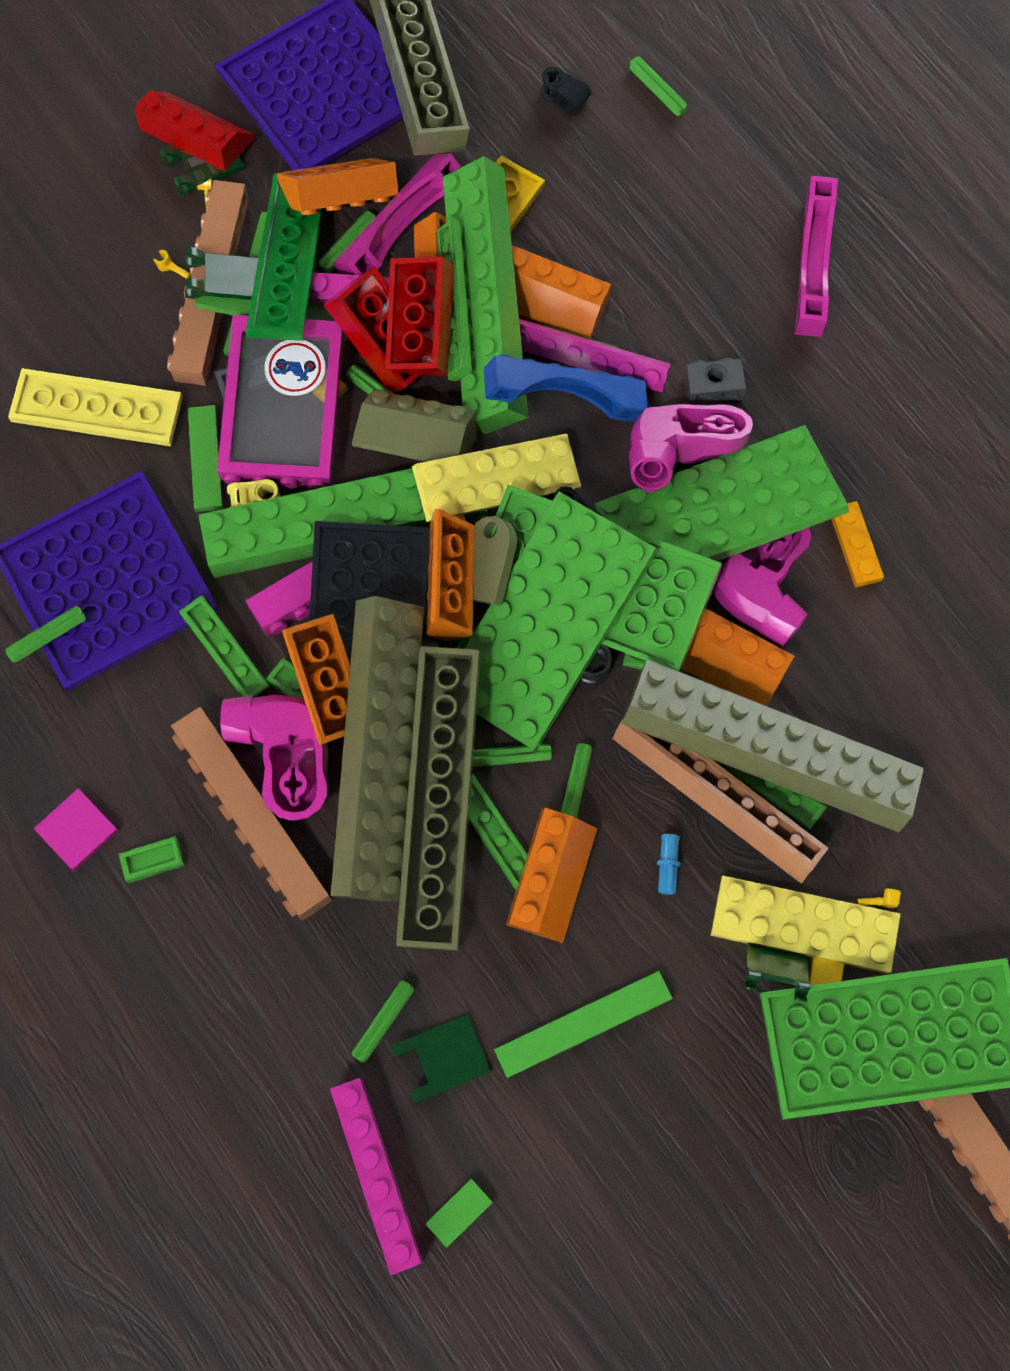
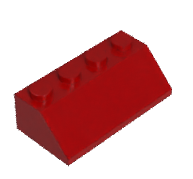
[135,90,255,171]
[385,256,454,376]
[324,266,419,393]

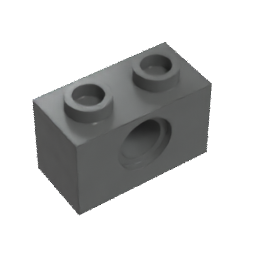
[684,358,746,405]

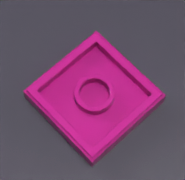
[34,788,119,872]

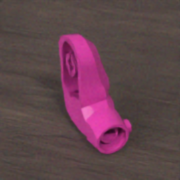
[628,404,753,492]
[713,527,812,647]
[220,695,329,820]

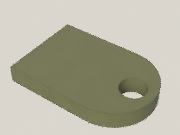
[473,516,517,606]

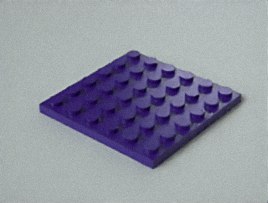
[215,0,403,171]
[0,471,219,692]

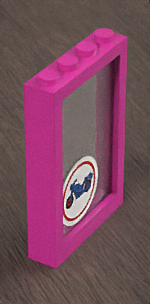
[217,315,345,490]

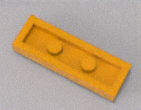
[831,501,884,588]

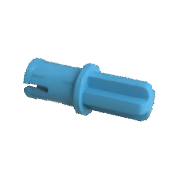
[657,834,681,895]

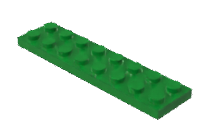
[246,173,323,341]

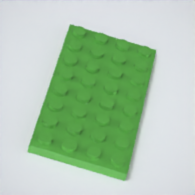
[595,425,849,561]
[490,485,723,672]
[464,492,658,751]
[760,958,1010,1120]

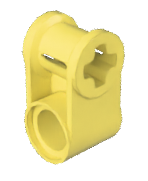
[227,479,282,508]

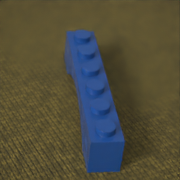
[484,355,648,422]

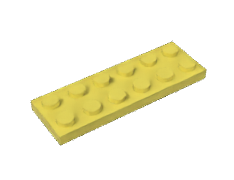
[8,368,183,446]
[412,433,581,522]
[710,875,900,974]

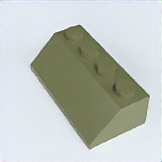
[352,390,476,462]

